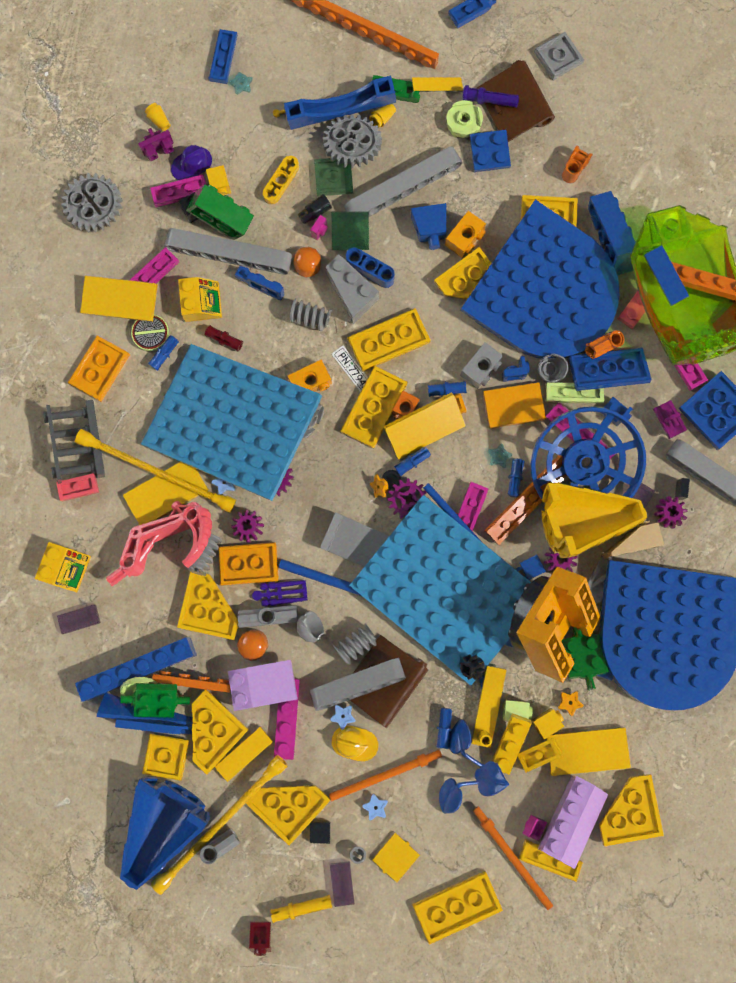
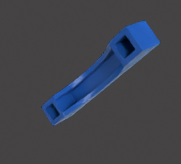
[284,76,396,130]
[75,637,197,702]

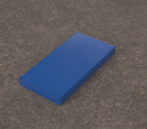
[568,348,652,391]

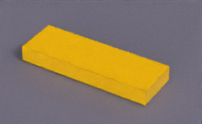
[215,726,273,782]
[518,839,583,882]

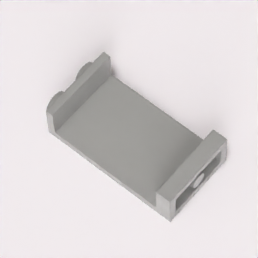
[320,512,389,567]

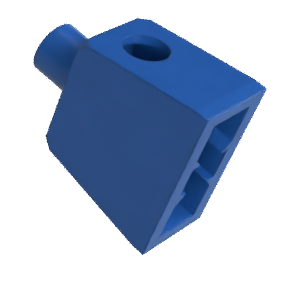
[411,203,447,250]

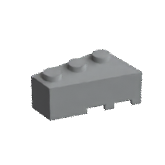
[326,254,379,324]

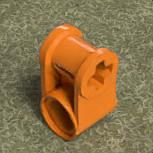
[562,145,593,183]

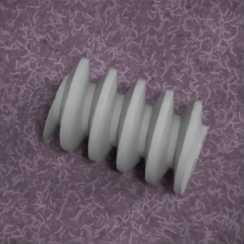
[290,298,332,331]
[185,534,222,576]
[333,623,377,664]

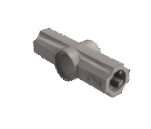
[238,605,298,628]

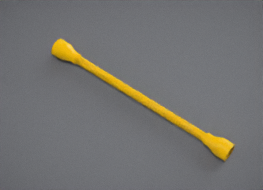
[75,429,237,513]
[151,755,288,895]

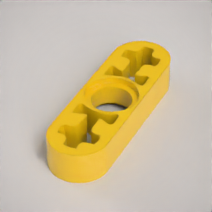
[263,155,299,204]

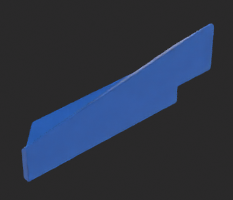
[96,693,193,735]

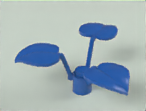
[439,719,509,814]

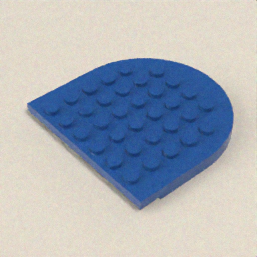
[460,199,619,359]
[599,560,736,711]

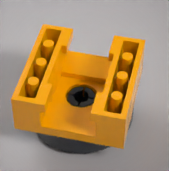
[508,567,601,683]

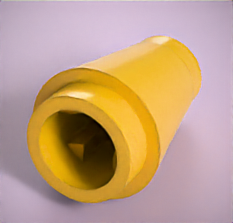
[145,103,171,132]
[369,104,396,128]

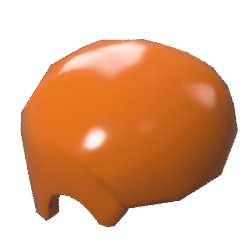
[293,247,321,277]
[237,629,268,661]

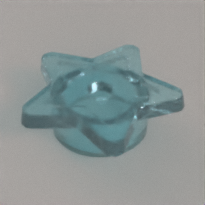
[230,72,253,95]
[488,444,512,468]

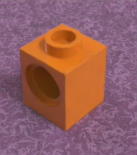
[392,391,420,420]

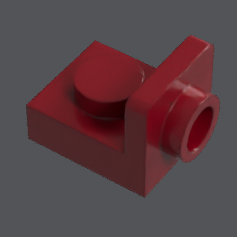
[249,922,271,956]

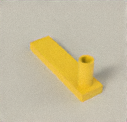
[471,665,507,748]

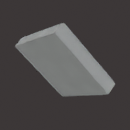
[534,32,584,80]

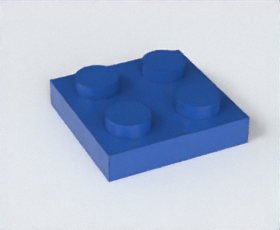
[470,130,511,172]

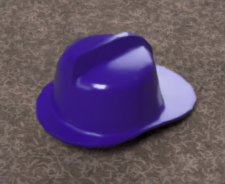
[171,145,212,180]

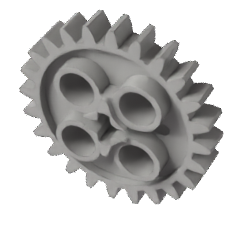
[323,114,382,168]
[61,173,123,233]

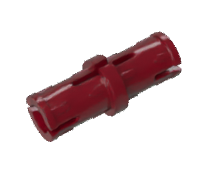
[205,325,243,352]

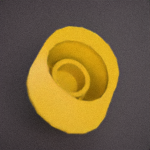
[332,725,378,762]

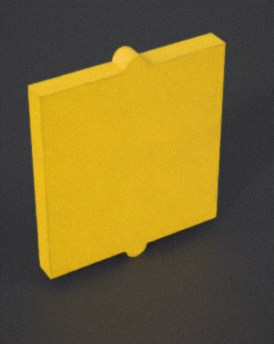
[372,833,420,882]

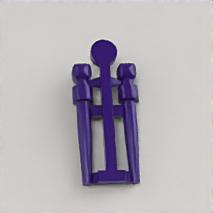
[252,580,308,607]

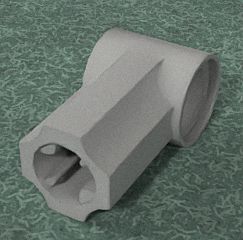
[200,828,240,864]

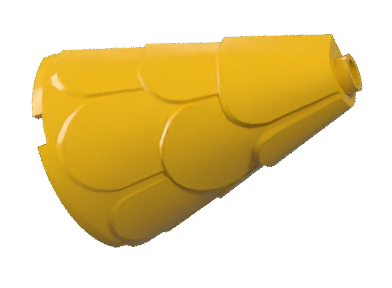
[541,483,647,558]

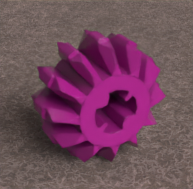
[654,496,688,529]
[231,510,264,543]
[544,547,578,572]

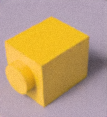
[206,165,231,196]
[531,708,564,739]

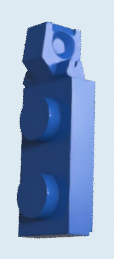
[448,0,497,29]
[235,266,284,301]

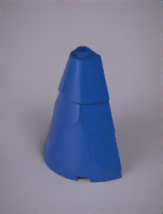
[120,777,210,890]

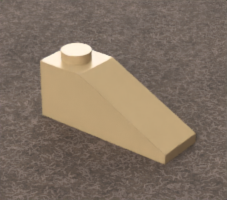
[603,521,664,559]

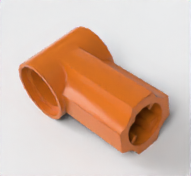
[585,330,624,359]

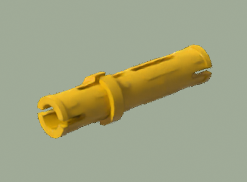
[270,894,333,923]

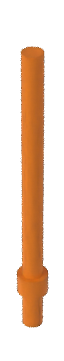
[329,749,443,801]
[472,806,553,910]

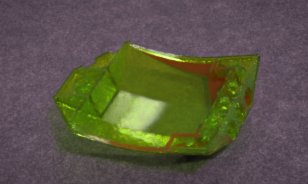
[630,205,736,365]

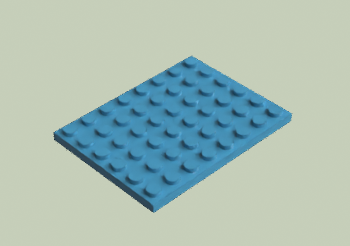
[141,344,322,501]
[349,495,531,686]

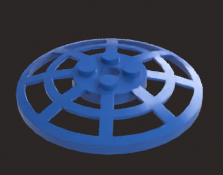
[530,406,646,503]

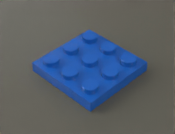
[678,371,736,450]

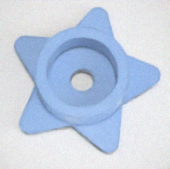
[212,478,235,495]
[330,705,356,730]
[362,794,388,820]

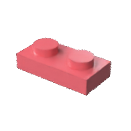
[617,289,655,329]
[56,473,99,502]

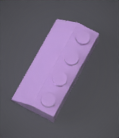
[538,775,608,869]

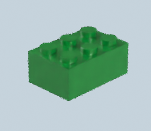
[186,185,254,240]

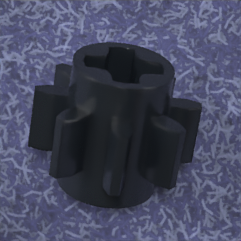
[460,654,485,680]

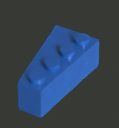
[588,191,640,276]

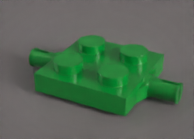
[562,626,609,691]
[120,683,190,718]

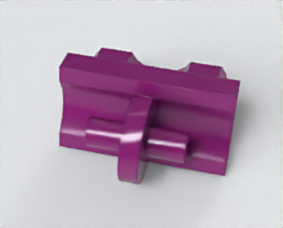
[138,128,174,161]
[653,400,687,439]

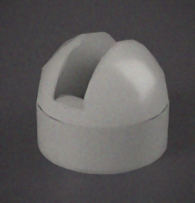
[350,847,366,864]

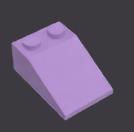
[228,660,298,711]

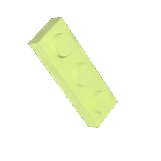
[546,383,604,403]

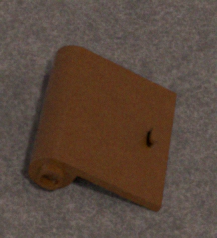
[477,60,555,142]
[350,635,429,728]

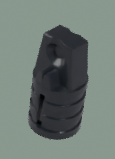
[298,194,332,224]

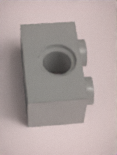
[460,342,503,389]

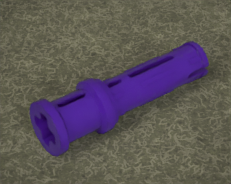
[463,85,519,108]

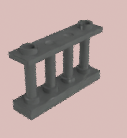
[43,400,105,484]

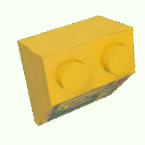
[178,277,222,322]
[34,542,91,593]

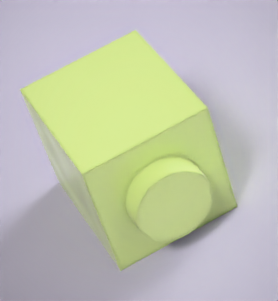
[502,700,533,721]

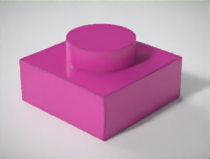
[310,215,328,241]
[522,815,547,841]

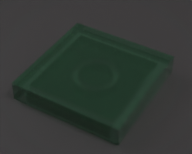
[314,158,353,196]
[331,211,369,250]

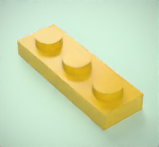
[492,713,532,775]

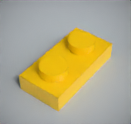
[518,737,563,773]

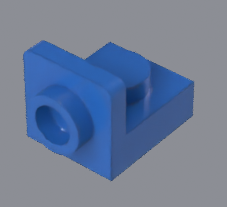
[502,356,530,382]
[601,397,633,426]

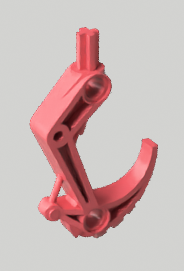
[106,501,212,587]

